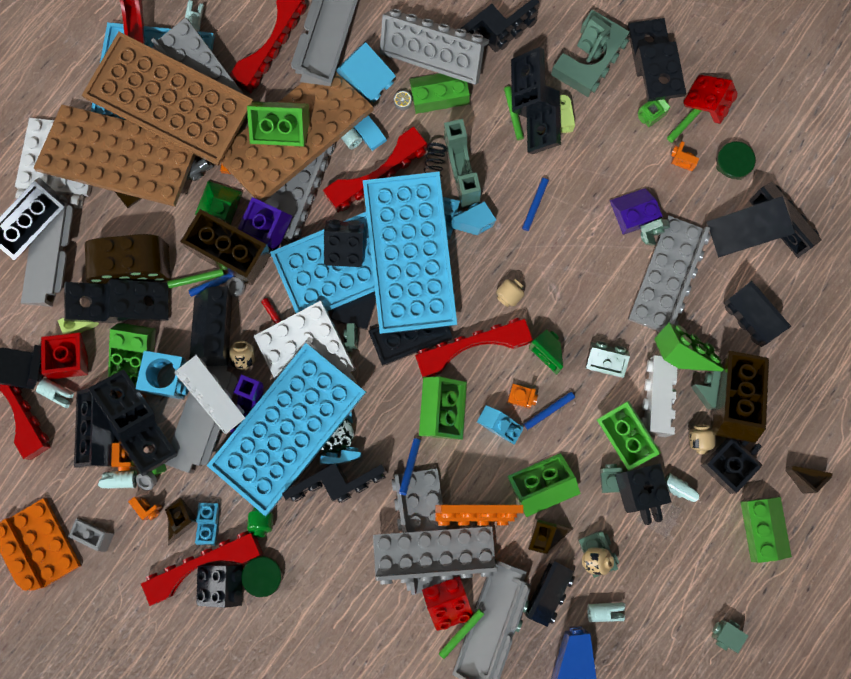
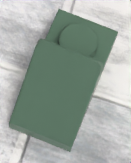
[691,371,722,410]

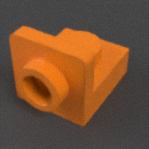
[671,141,699,171]
[507,384,538,409]
[111,443,135,471]
[128,497,163,521]

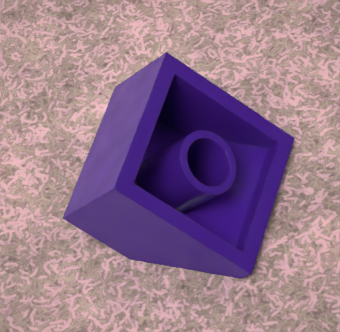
[610,188,663,235]
[238,197,293,250]

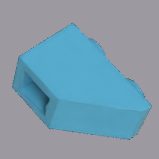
[450,201,496,235]
[477,405,524,445]

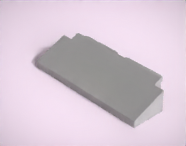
[291,0,358,86]
[21,194,74,307]
[164,362,238,474]
[452,559,531,679]

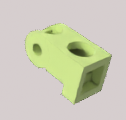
[560,95,575,133]
[57,318,99,334]

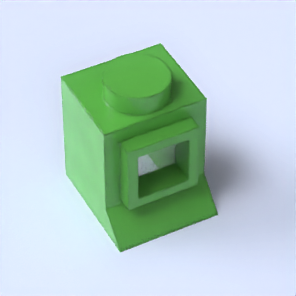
[637,100,670,128]

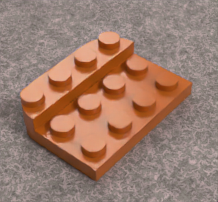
[0,498,81,591]
[435,505,523,526]

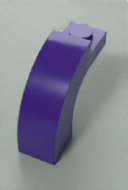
[230,374,264,433]

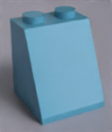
[335,42,396,103]

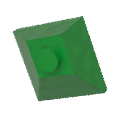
[195,181,243,225]
[529,329,563,375]

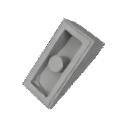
[68,518,114,552]

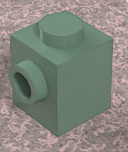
[712,620,748,653]

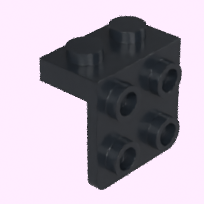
[324,219,364,267]
[0,345,42,390]
[196,565,243,608]

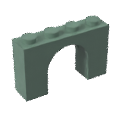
[551,10,630,97]
[444,119,481,209]

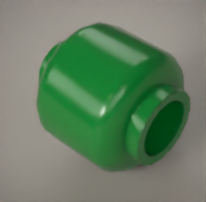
[247,508,274,537]

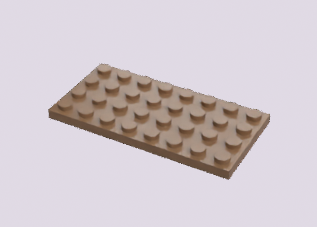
[82,31,254,166]
[221,71,374,202]
[34,104,196,207]

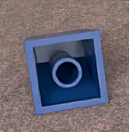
[551,626,597,679]

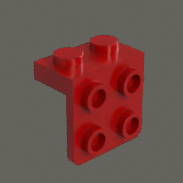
[683,75,738,124]
[422,576,473,631]

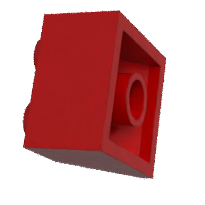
[41,333,88,379]

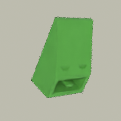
[654,322,724,371]
[108,323,156,386]

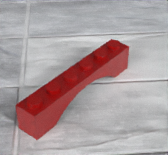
[120,0,145,44]
[229,0,307,93]
[323,126,427,213]
[415,318,533,378]
[0,384,51,460]
[141,531,263,606]

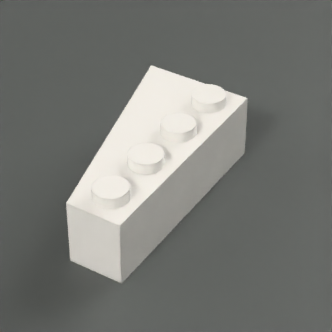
[175,355,245,434]
[641,355,677,437]

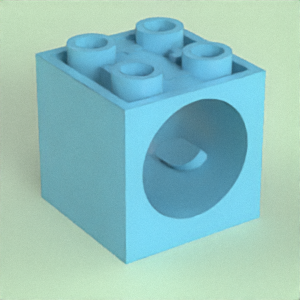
[135,351,189,400]

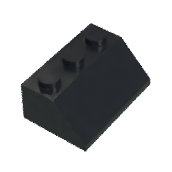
[723,281,791,347]
[524,559,575,627]

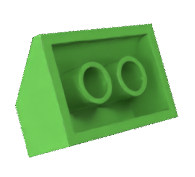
[409,73,470,114]
[247,101,310,146]
[419,377,467,440]
[597,401,661,471]
[507,453,581,517]
[741,497,792,563]

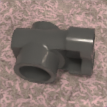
[187,159,214,181]

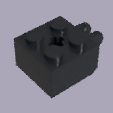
[701,438,762,494]
[615,463,671,525]

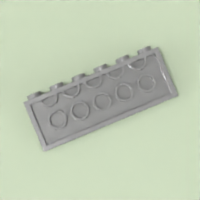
[379,9,489,85]
[151,17,244,94]
[265,144,335,243]
[628,215,711,332]
[391,469,454,595]
[373,526,498,585]

